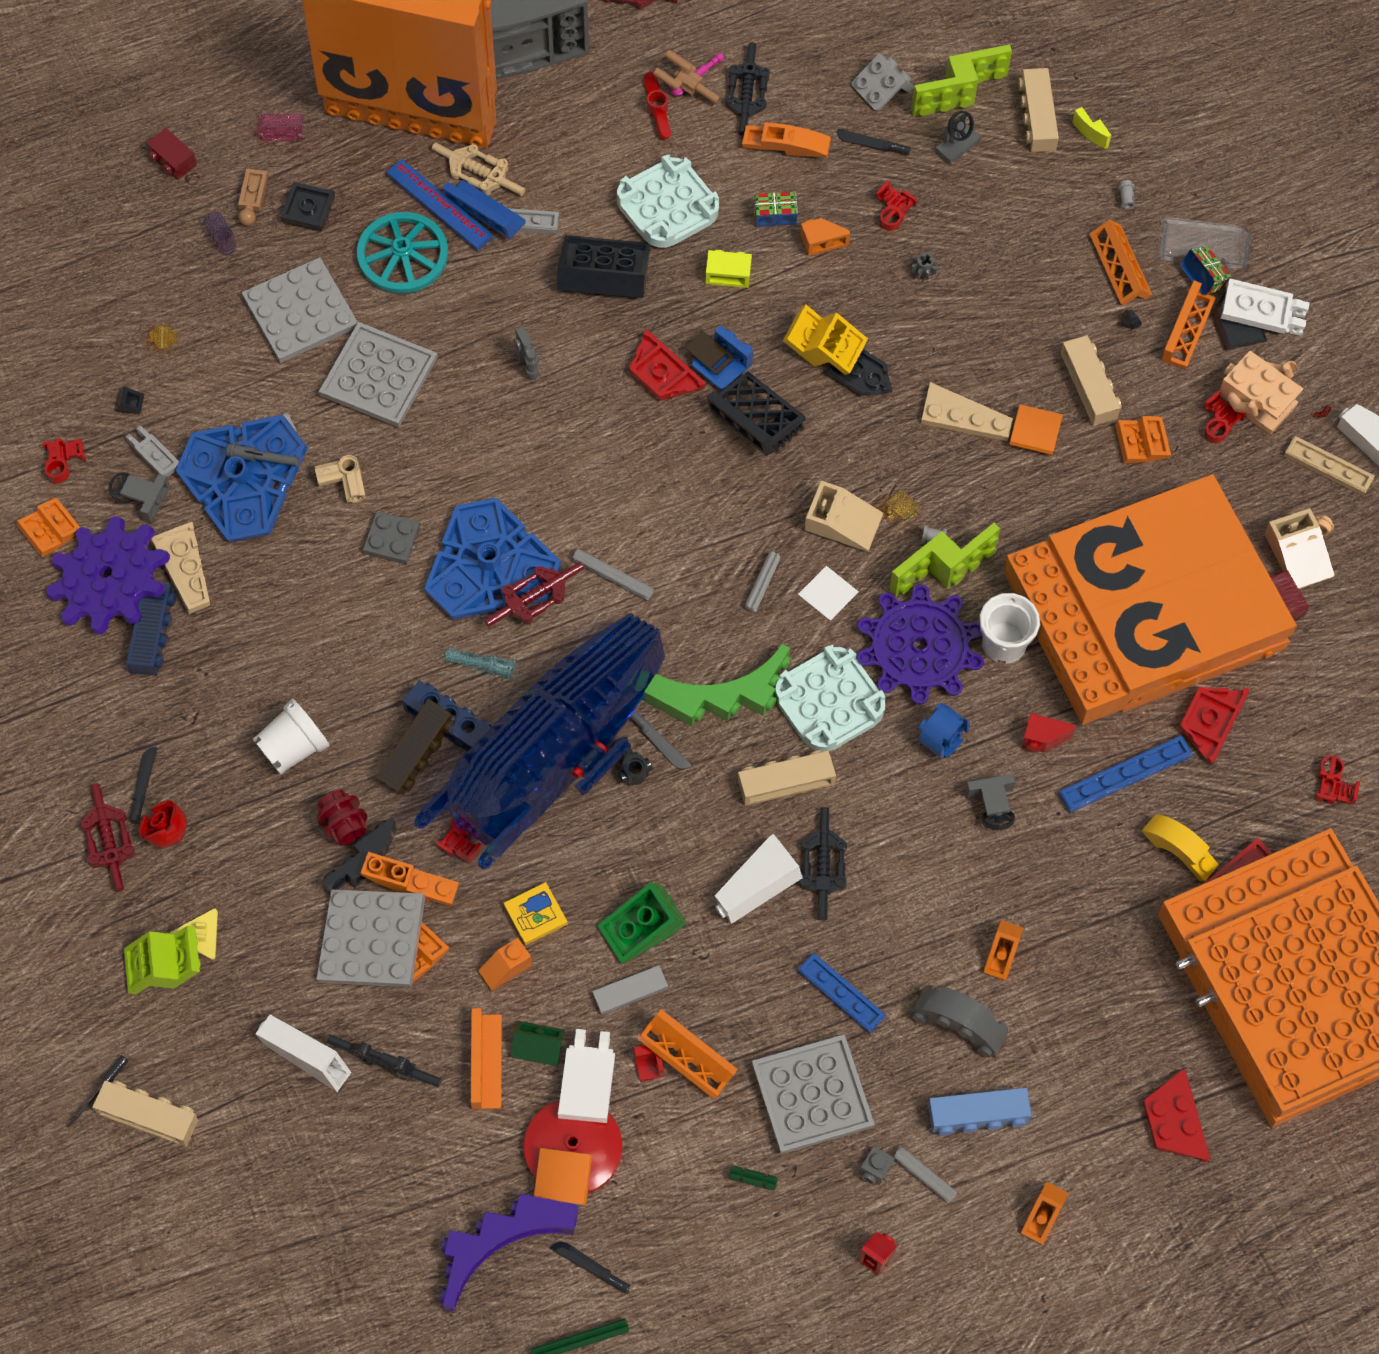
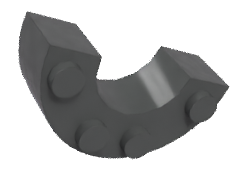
[909,985,1008,1058]

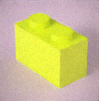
[706,250,752,288]

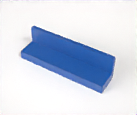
[442,180,526,240]

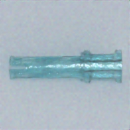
[445,647,517,680]

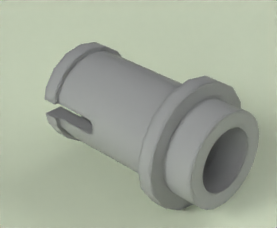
[1118,180,1135,209]

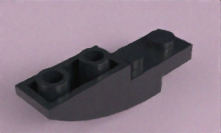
[322,817,396,895]

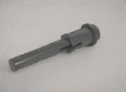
[227,442,299,466]

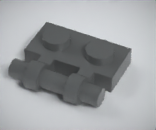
[514,326,539,380]

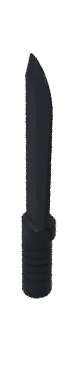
[838,129,911,155]
[129,747,157,824]
[68,1055,129,1128]
[550,1242,631,1294]

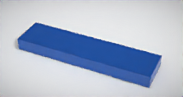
[798,953,886,1034]

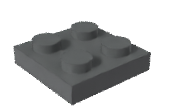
[363,511,420,565]

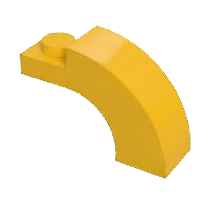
[1142,814,1219,881]

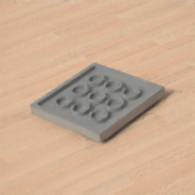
[242,257,358,363]
[319,322,438,427]
[316,890,425,987]
[751,1034,875,1154]

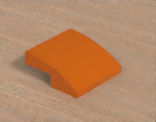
[1009,404,1063,455]
[1115,416,1171,463]
[17,498,80,557]
[412,922,449,984]
[534,1148,592,1205]

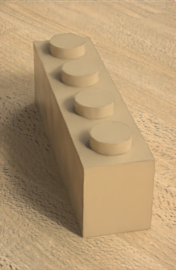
[1018,68,1059,152]
[1060,335,1122,426]
[738,751,836,806]
[93,1080,198,1147]

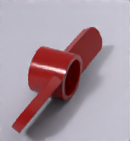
[644,71,671,140]

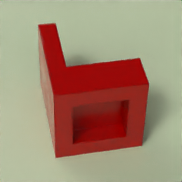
[634,1045,664,1082]

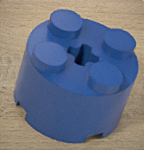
[918,703,970,759]

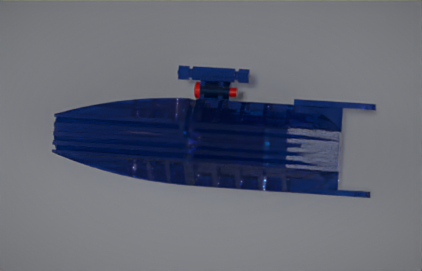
[414,613,665,870]

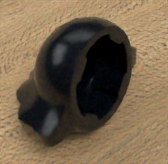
[1120,309,1142,329]

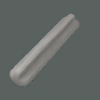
[745,551,780,612]
[894,1147,957,1203]

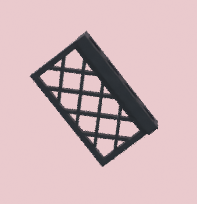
[706,371,806,456]

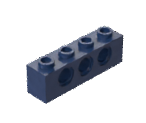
[402,680,495,759]

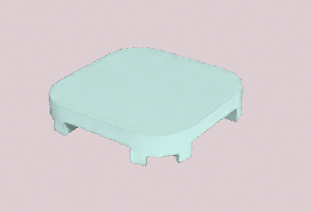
[617,154,719,248]
[775,645,885,752]

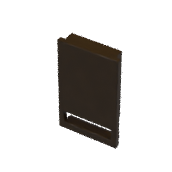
[685,331,734,375]

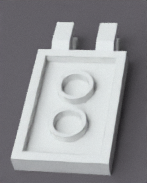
[1221,279,1309,336]
[558,1029,615,1123]

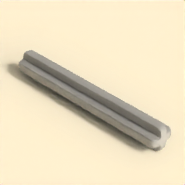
[573,549,654,600]

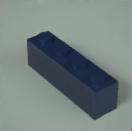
[126,583,176,676]

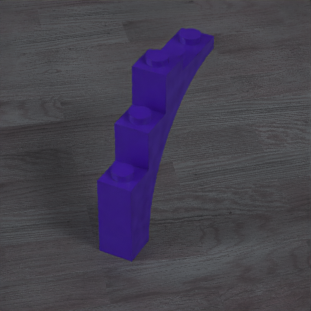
[440,1194,579,1313]

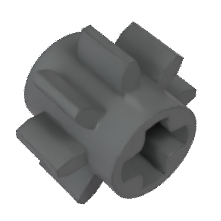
[911,252,938,280]

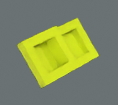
[1072,107,1111,149]

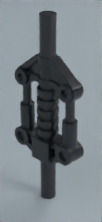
[725,42,770,136]
[800,807,847,920]
[326,1034,442,1088]

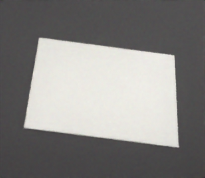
[798,566,859,621]

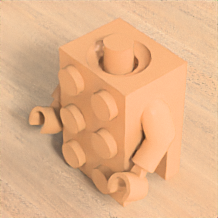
[1220,351,1303,435]

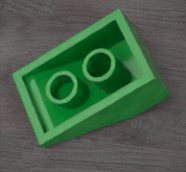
[597,882,687,964]

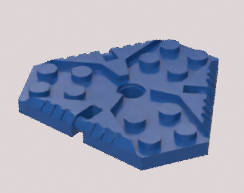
[176,415,308,542]
[424,498,561,620]

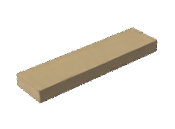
[1284,436,1375,496]

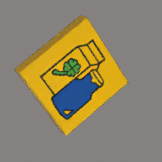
[503,882,568,946]

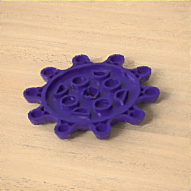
[47,516,170,635]
[857,584,984,705]

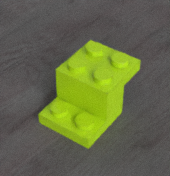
[124,926,200,994]

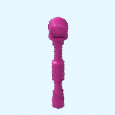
[670,53,724,96]

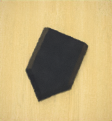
[1212,291,1267,351]
[825,349,892,396]

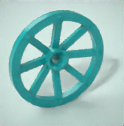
[357,212,448,293]

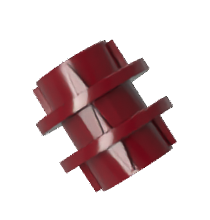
[316,790,368,846]

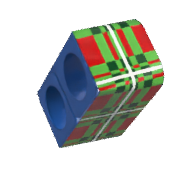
[753,192,798,227]
[1181,246,1231,295]

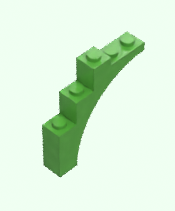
[644,644,791,727]

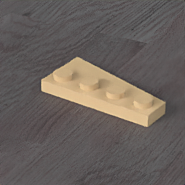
[921,382,1013,442]

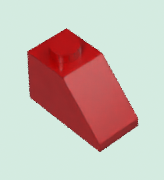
[1022,713,1076,753]
[858,1232,897,1276]

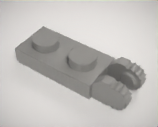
[125,426,179,478]

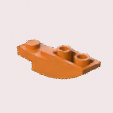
[742,122,831,158]
[361,852,459,907]

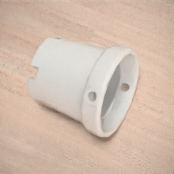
[980,593,1040,664]
[253,699,330,775]

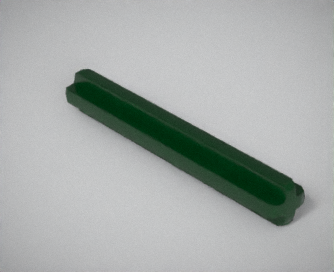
[531,1318,629,1354]

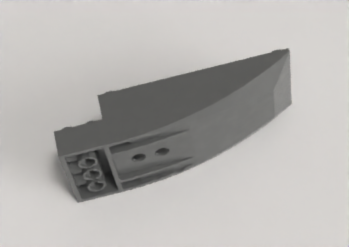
[491,0,589,79]

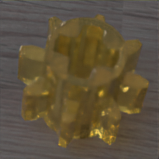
[149,324,177,349]

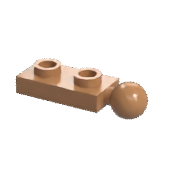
[238,169,268,226]

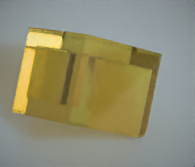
[884,489,920,521]

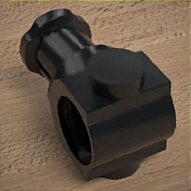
[609,737,653,786]

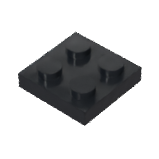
[281,182,335,231]

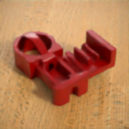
[876,180,917,231]
[1203,390,1246,444]
[43,438,86,484]
[1314,755,1360,805]
[436,810,482,864]

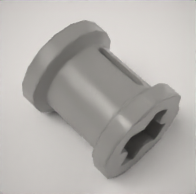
[921,525,947,545]

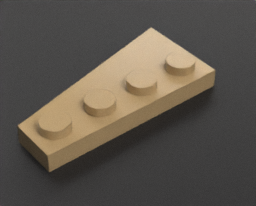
[151,522,210,614]

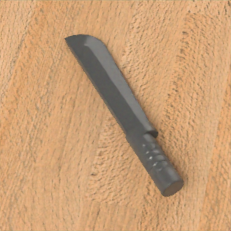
[627,708,691,769]

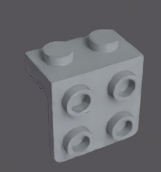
[852,53,914,111]

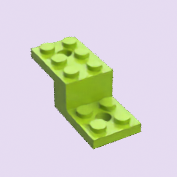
[911,44,1012,117]
[889,523,1000,597]

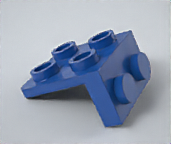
[692,325,753,391]

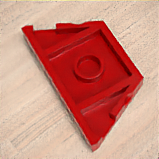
[629,330,706,401]
[1179,687,1250,766]
[1143,1070,1210,1163]

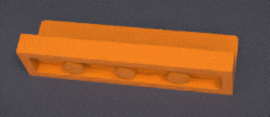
[471,1008,502,1110]

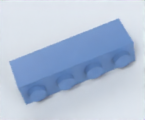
[928,1088,1032,1136]

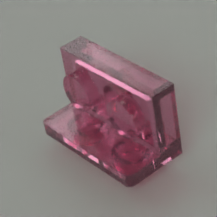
[258,114,304,141]

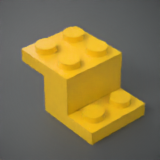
[783,305,868,375]

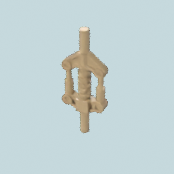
[432,142,525,196]

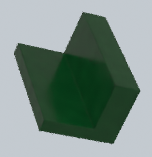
[510,1021,565,1066]

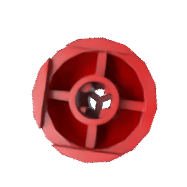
[139,800,187,848]

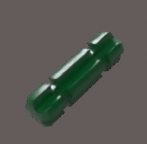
[729,1166,778,1191]

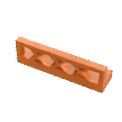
[1089,219,1152,305]
[1161,281,1216,370]
[638,1009,738,1100]

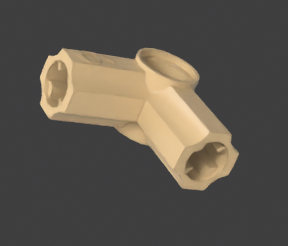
[315,455,366,503]

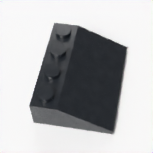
[557,235,651,299]

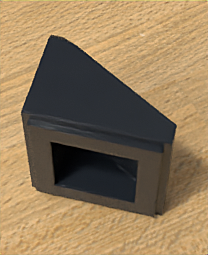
[114,387,144,414]

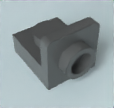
[859,1146,895,1185]

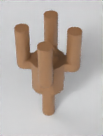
[653,50,721,104]

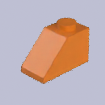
[800,218,850,256]
[983,920,1024,980]
[478,938,532,991]
[1021,1182,1069,1245]

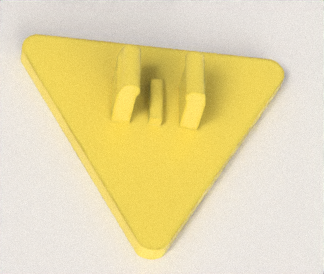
[170,909,218,960]

